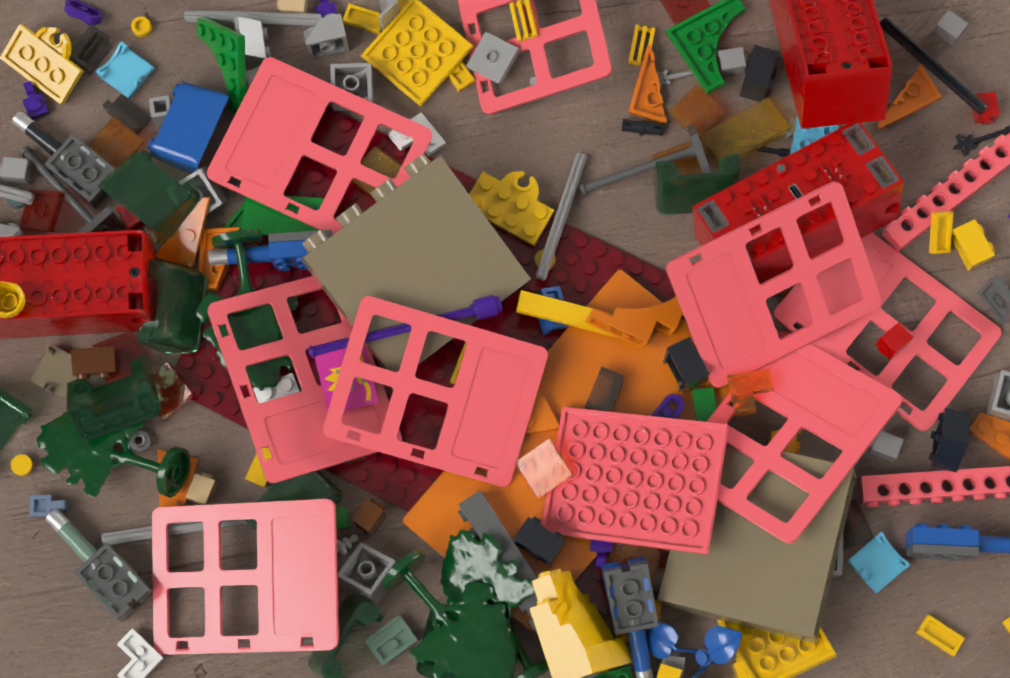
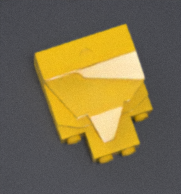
[530,569,631,678]

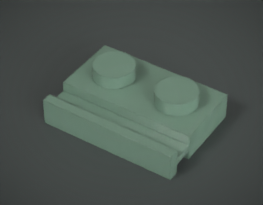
[365,615,418,667]

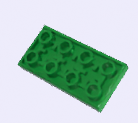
[241,196,325,237]

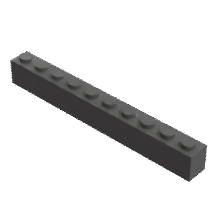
[458,491,599,678]

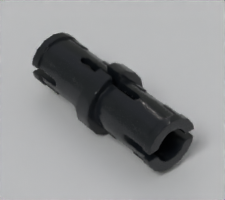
[621,119,663,137]

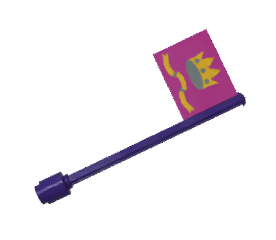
[308,295,502,411]

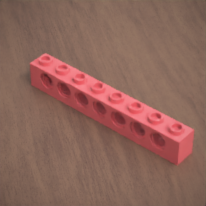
[882,133,1010,252]
[858,466,1010,508]

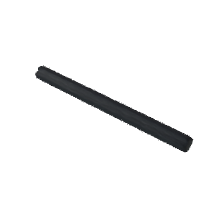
[880,17,987,115]

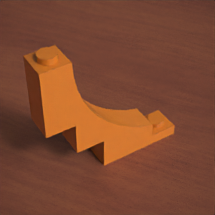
[586,297,684,348]

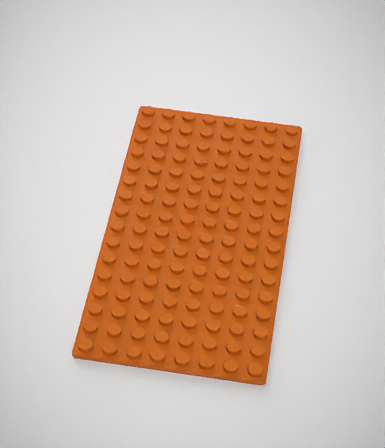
[403,270,743,631]

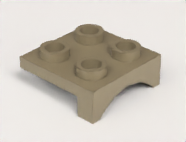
[30,343,78,400]

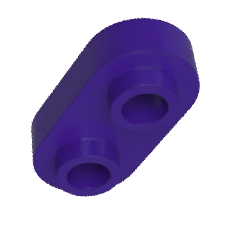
[64,0,103,26]
[651,394,684,419]

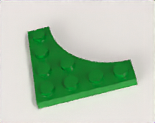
[666,0,746,95]
[196,17,246,114]

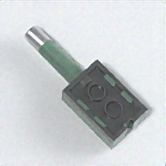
[45,509,153,622]

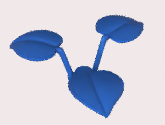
[646,622,742,678]

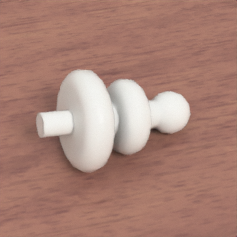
[337,534,358,556]

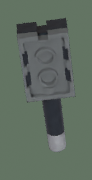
[12,111,123,209]

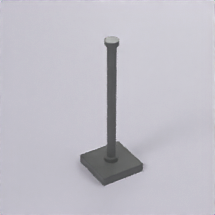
[579,123,711,196]
[20,146,124,233]
[978,274,1010,325]

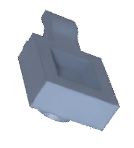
[29,495,69,518]

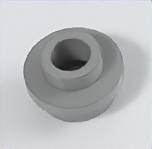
[129,431,151,452]

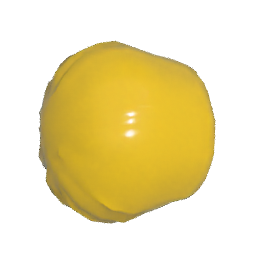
[0,281,25,319]

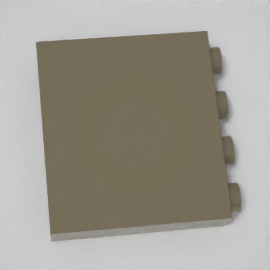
[301,153,531,372]
[651,444,856,644]

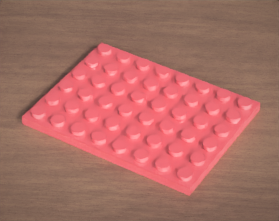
[541,407,729,555]

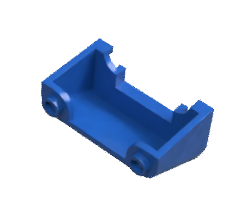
[147,81,229,174]

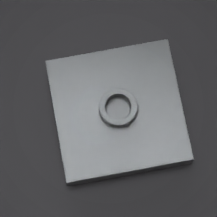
[466,31,520,85]

